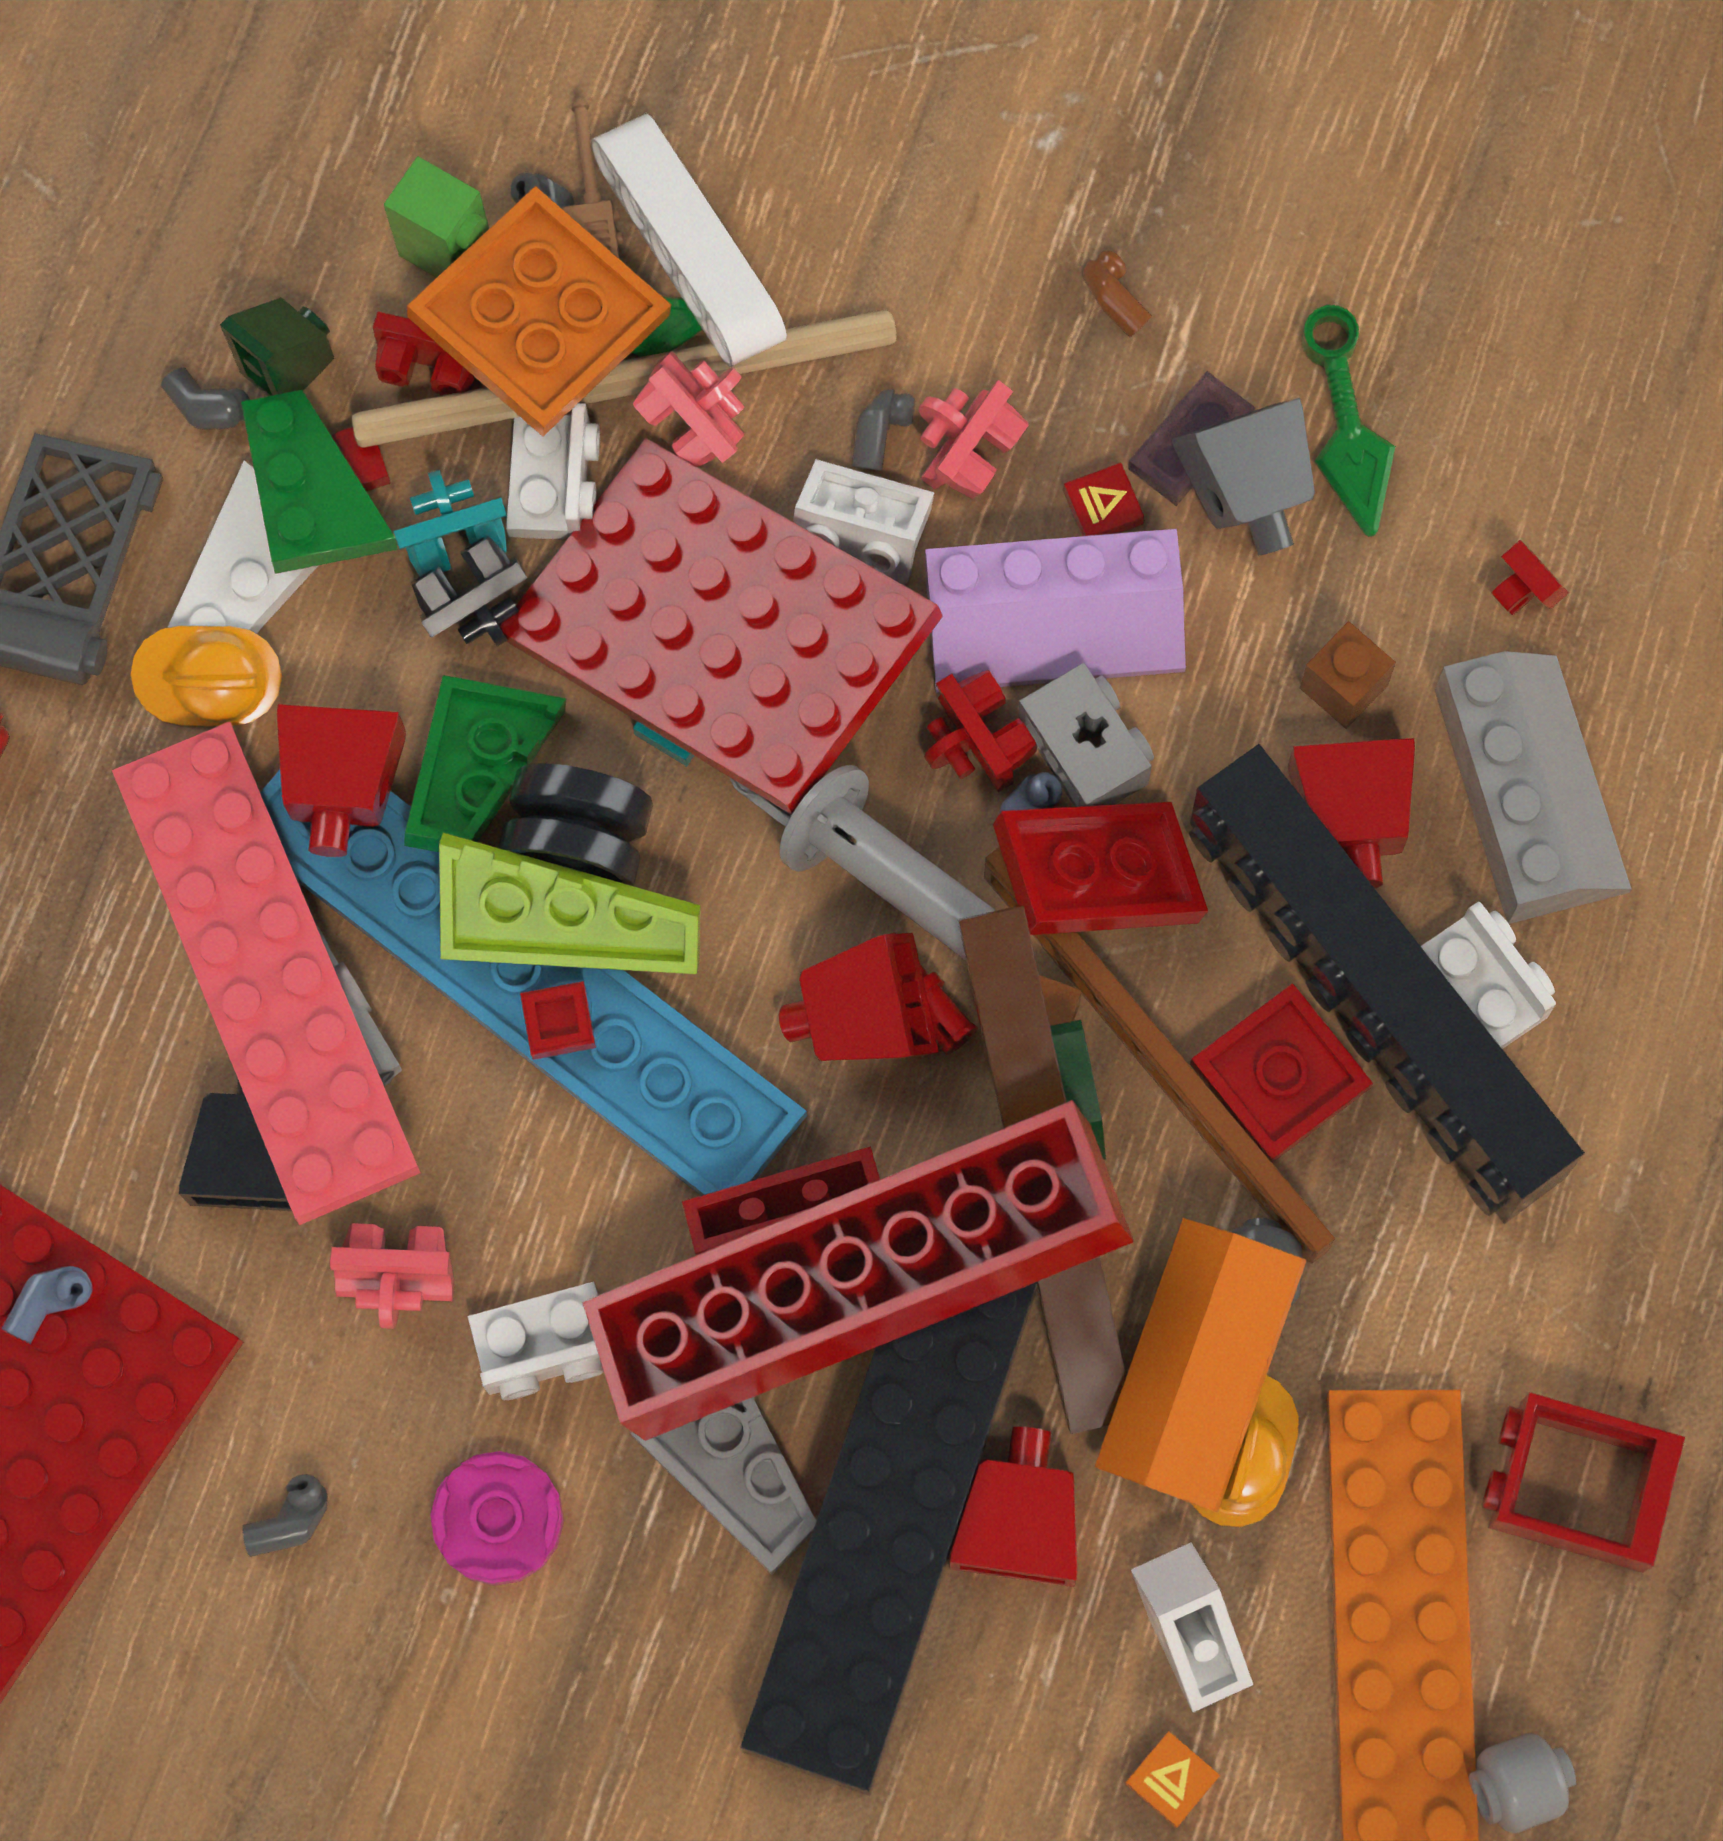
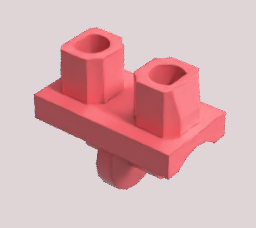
[633,350,745,468]
[919,380,1029,499]
[330,1223,455,1329]

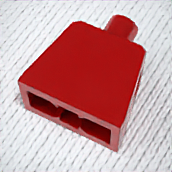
[277,704,406,857]
[1288,738,1415,888]
[779,933,938,1061]
[950,1426,1078,1587]

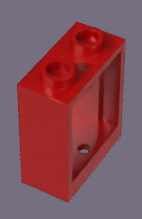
[1482,1392,1685,1573]

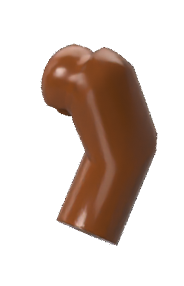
[1083,250,1152,337]

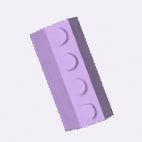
[925,529,1186,692]

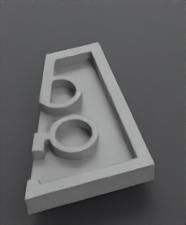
[631,1397,816,1575]

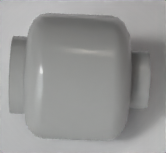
[1469,1733,1576,1834]

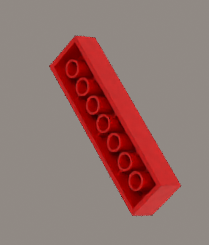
[582,1100,1134,1441]

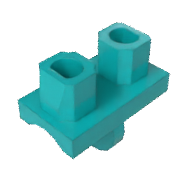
[394,469,507,576]

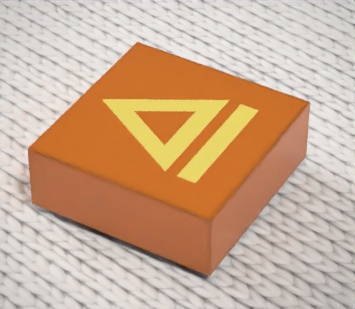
[1125,1731,1220,1828]

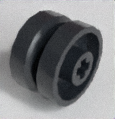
[498,763,653,886]

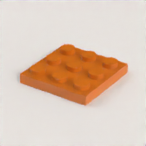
[407,186,671,437]

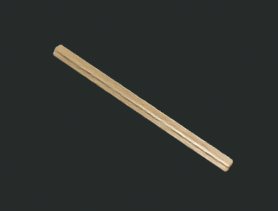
[352,310,897,447]

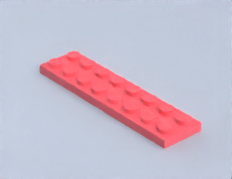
[112,722,421,1225]

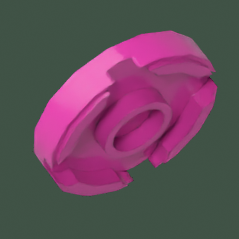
[430,1451,564,1586]

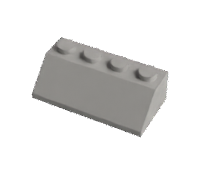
[1435,651,1632,924]

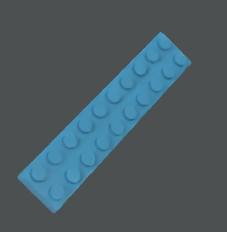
[260,770,807,1196]

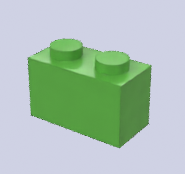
[383,156,489,278]

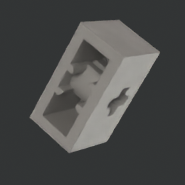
[1018,663,1154,807]

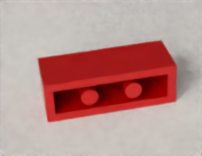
[682,1146,880,1255]

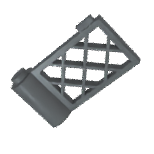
[0,433,163,685]

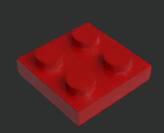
[1190,983,1373,1163]

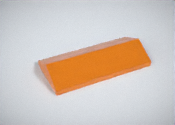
[1094,1218,1307,1513]

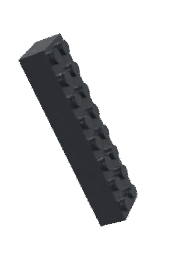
[1189,744,1585,1224]
[740,1282,1038,1796]

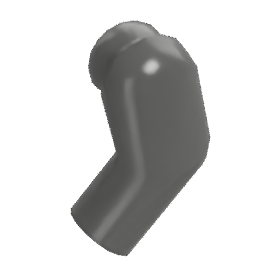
[161,367,250,429]
[852,389,915,471]

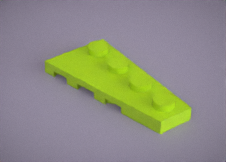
[439,833,701,974]

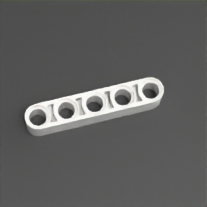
[591,113,787,367]

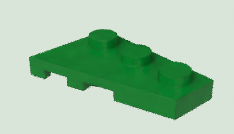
[241,390,398,574]
[404,675,567,852]

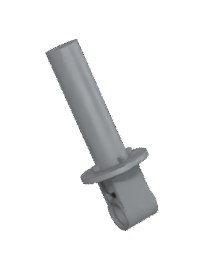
[730,765,996,961]

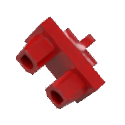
[372,311,475,396]
[924,670,1037,792]

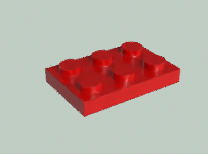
[993,802,1208,935]

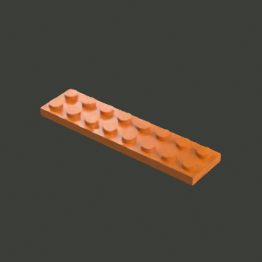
[1326,1390,1479,1841]

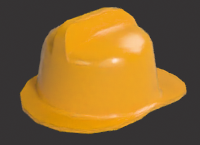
[130,626,282,726]
[1191,1375,1299,1527]

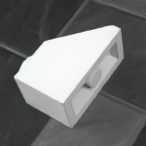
[1131,1542,1253,1712]

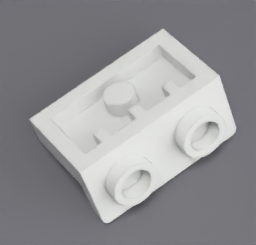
[506,403,600,539]
[793,460,934,584]
[1421,901,1556,1049]
[468,1282,604,1400]

